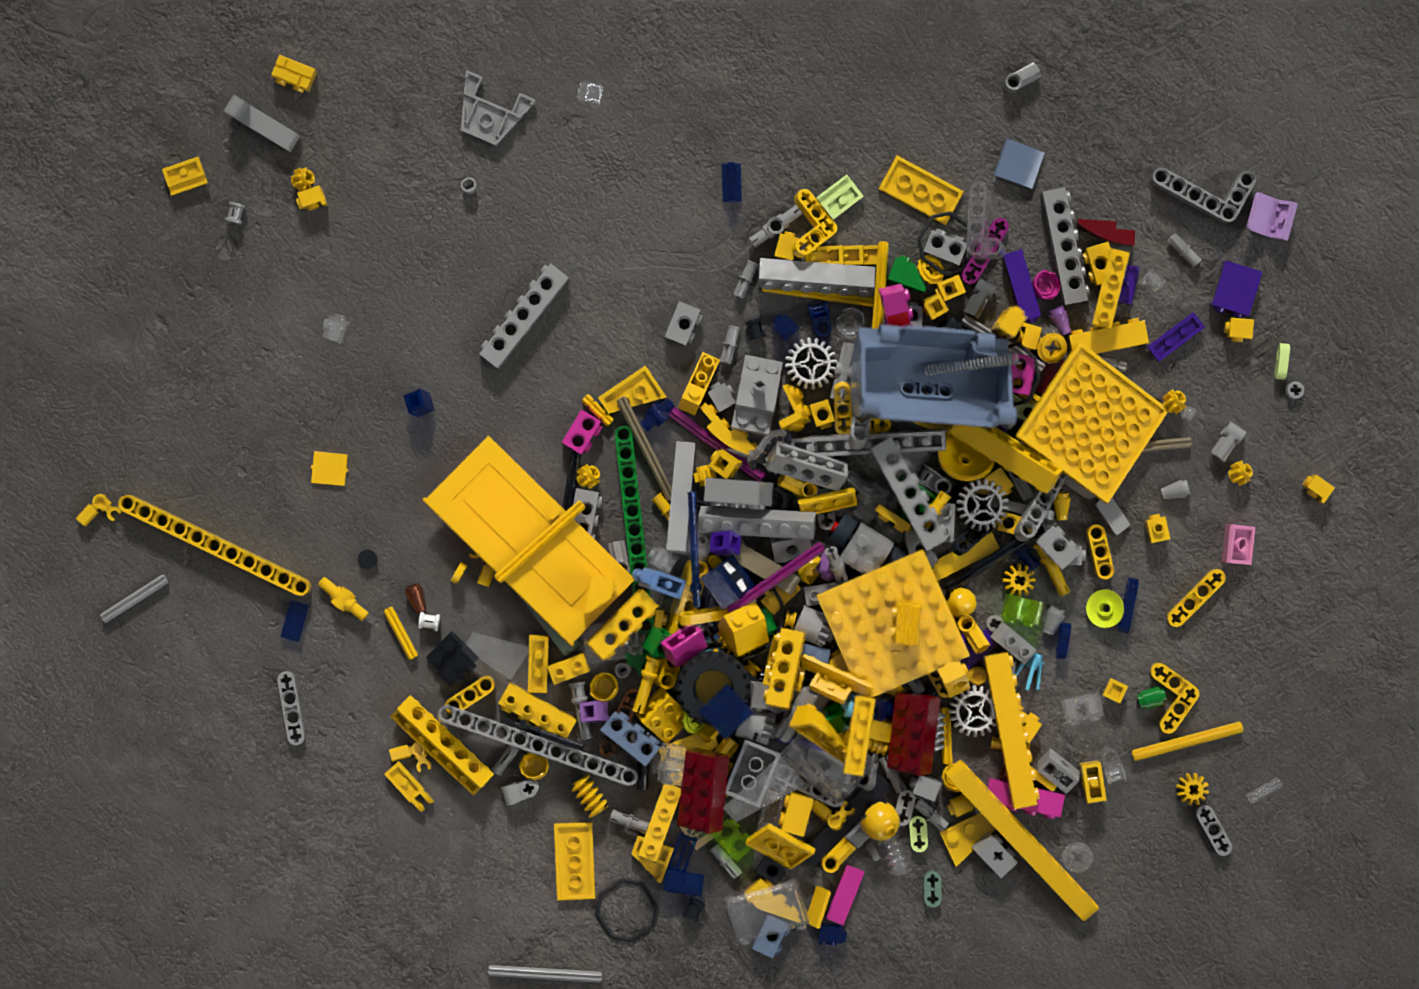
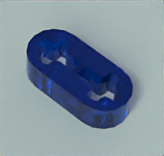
[1055,622,1071,659]

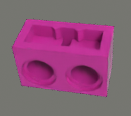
[1011,353,1037,395]
[562,410,603,454]

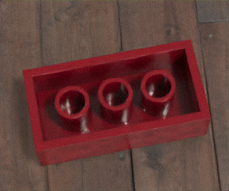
[887,690,941,776]
[678,748,729,834]

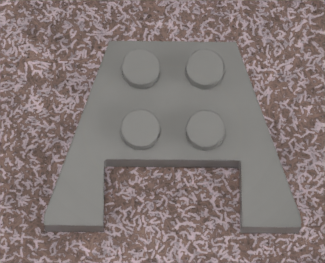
[461,70,536,146]

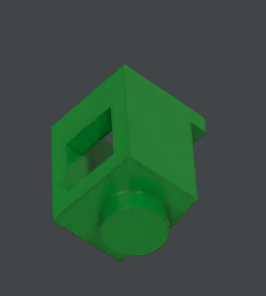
[823,702,850,734]

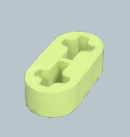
[1274,343,1290,380]
[909,815,928,852]

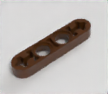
[599,688,639,757]

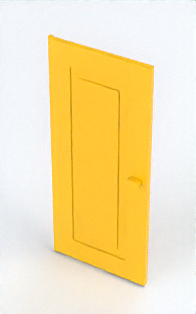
[423,436,634,646]

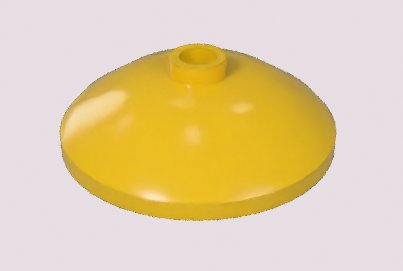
[938,434,995,481]

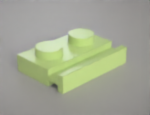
[816,175,864,220]

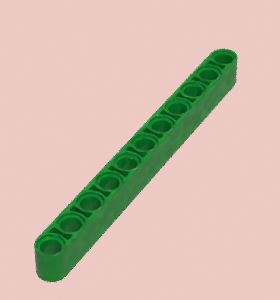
[615,426,654,634]

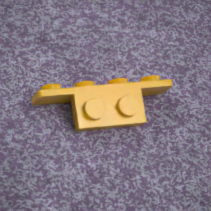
[801,654,873,705]

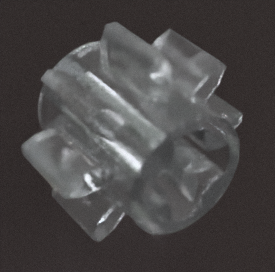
[880,521,905,544]
[623,632,645,656]

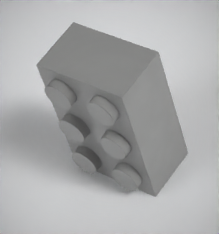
[704,478,773,510]
[726,739,781,807]

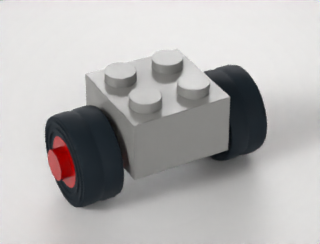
[827,514,908,574]

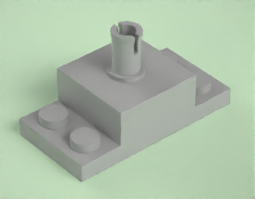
[731,355,783,436]

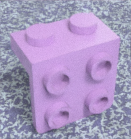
[1247,192,1298,241]

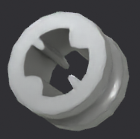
[1285,381,1304,399]
[986,615,1004,632]

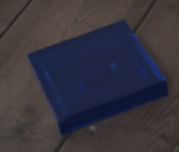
[699,684,754,739]

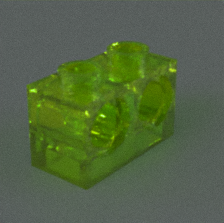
[711,817,752,862]

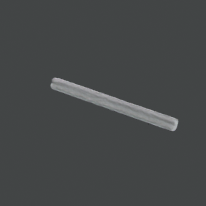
[488,965,602,983]

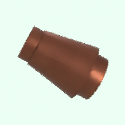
[405,583,427,613]

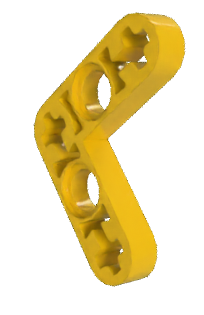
[792,189,837,258]
[834,382,891,434]
[1150,663,1199,734]

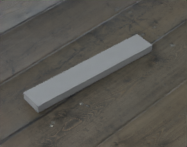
[666,441,695,553]

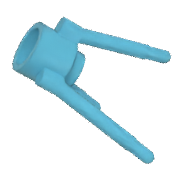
[1015,653,1044,691]

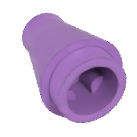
[1049,305,1071,335]

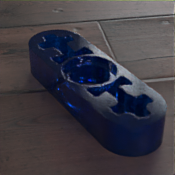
[1118,577,1139,634]

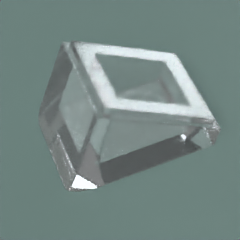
[577,81,603,104]

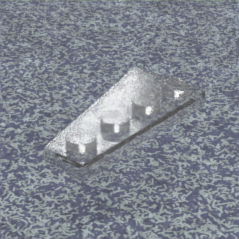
[723,755,806,822]

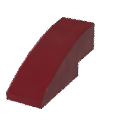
[1076,219,1135,247]

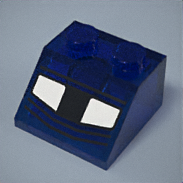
[700,554,755,610]

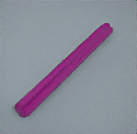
[669,407,765,482]
[727,542,825,613]

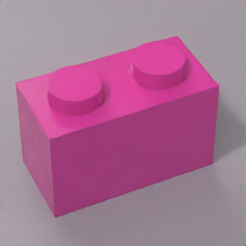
[661,625,707,668]

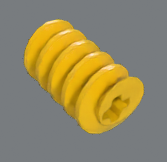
[571,774,608,818]

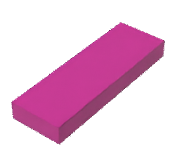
[825,864,865,925]

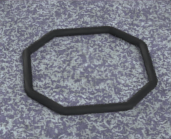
[917,212,976,275]
[1008,342,1040,406]
[595,878,659,942]

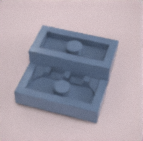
[993,139,1045,189]

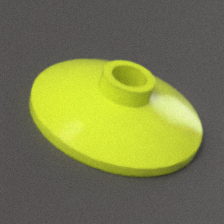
[1086,589,1124,628]

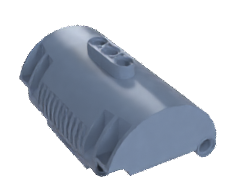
[851,325,1016,429]

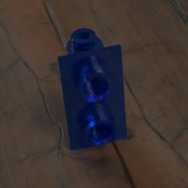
[722,162,742,202]

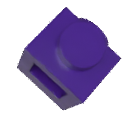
[710,530,741,556]

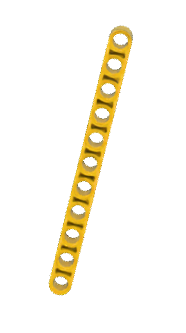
[118,495,311,596]
[945,759,1099,921]

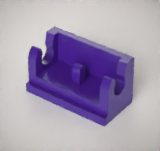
[1118,264,1140,306]

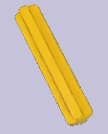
[383,607,418,660]
[940,707,953,764]

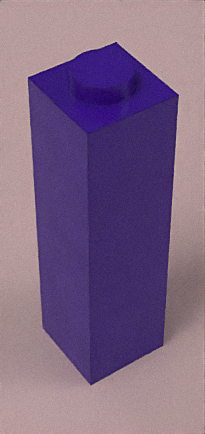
[1002,249,1041,324]

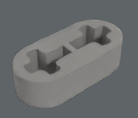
[895,789,915,826]

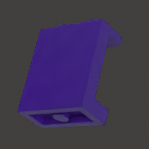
[1209,261,1263,319]

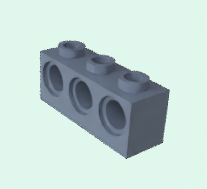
[601,711,662,766]

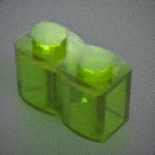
[1000,594,1044,628]

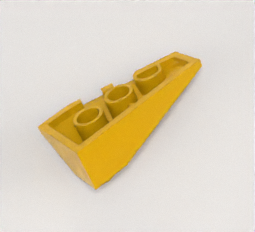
[789,704,847,764]

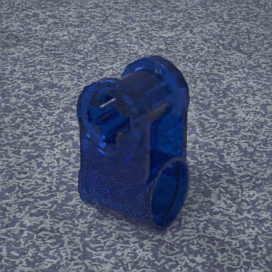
[808,300,832,339]

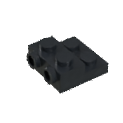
[426,631,479,687]

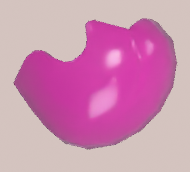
[1032,270,1061,300]

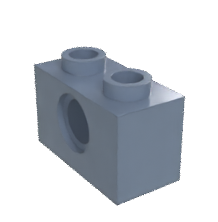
[752,912,791,958]

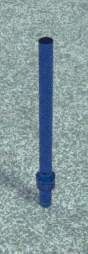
[688,491,702,607]

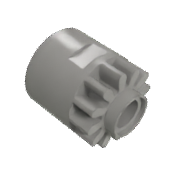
[793,605,834,648]
[735,705,779,745]

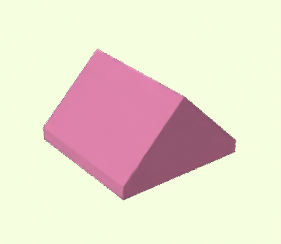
[1221,524,1256,565]

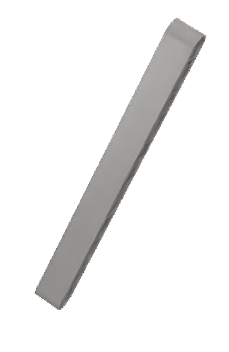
[437,705,638,786]

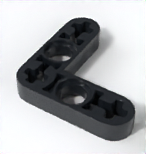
[950,486,993,556]

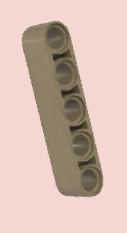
[723,543,801,595]

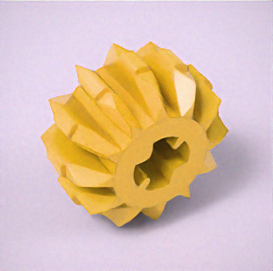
[1002,564,1036,597]
[1176,773,1209,805]

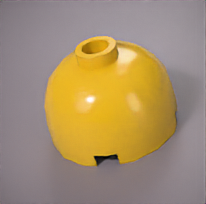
[861,802,900,841]

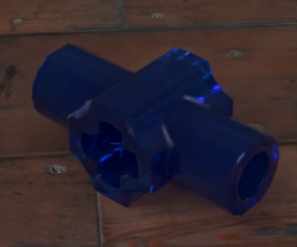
[639,397,676,432]

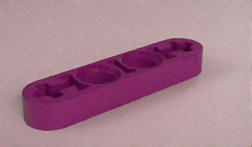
[961,218,1009,285]

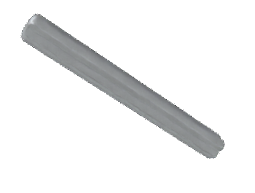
[961,315,1045,373]

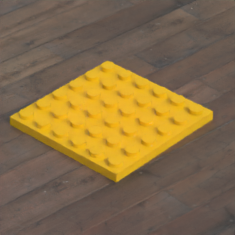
[1015,342,1169,504]
[816,549,970,698]

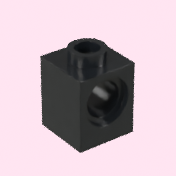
[756,855,787,884]

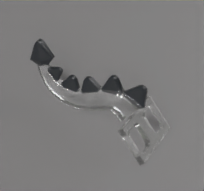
[727,430,792,471]

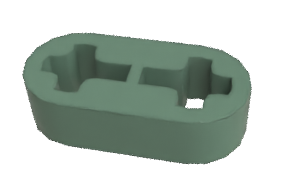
[923,870,942,908]

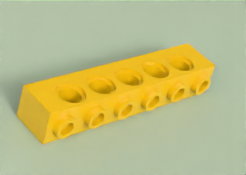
[390,695,494,796]

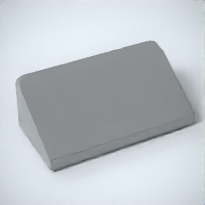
[1094,498,1131,536]

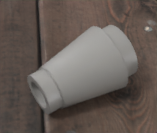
[1161,479,1190,499]
[1043,605,1065,635]

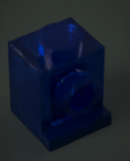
[818,922,847,946]

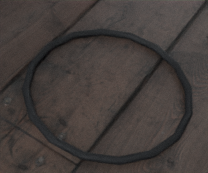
[704,574,785,657]

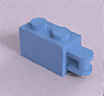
[632,567,686,599]

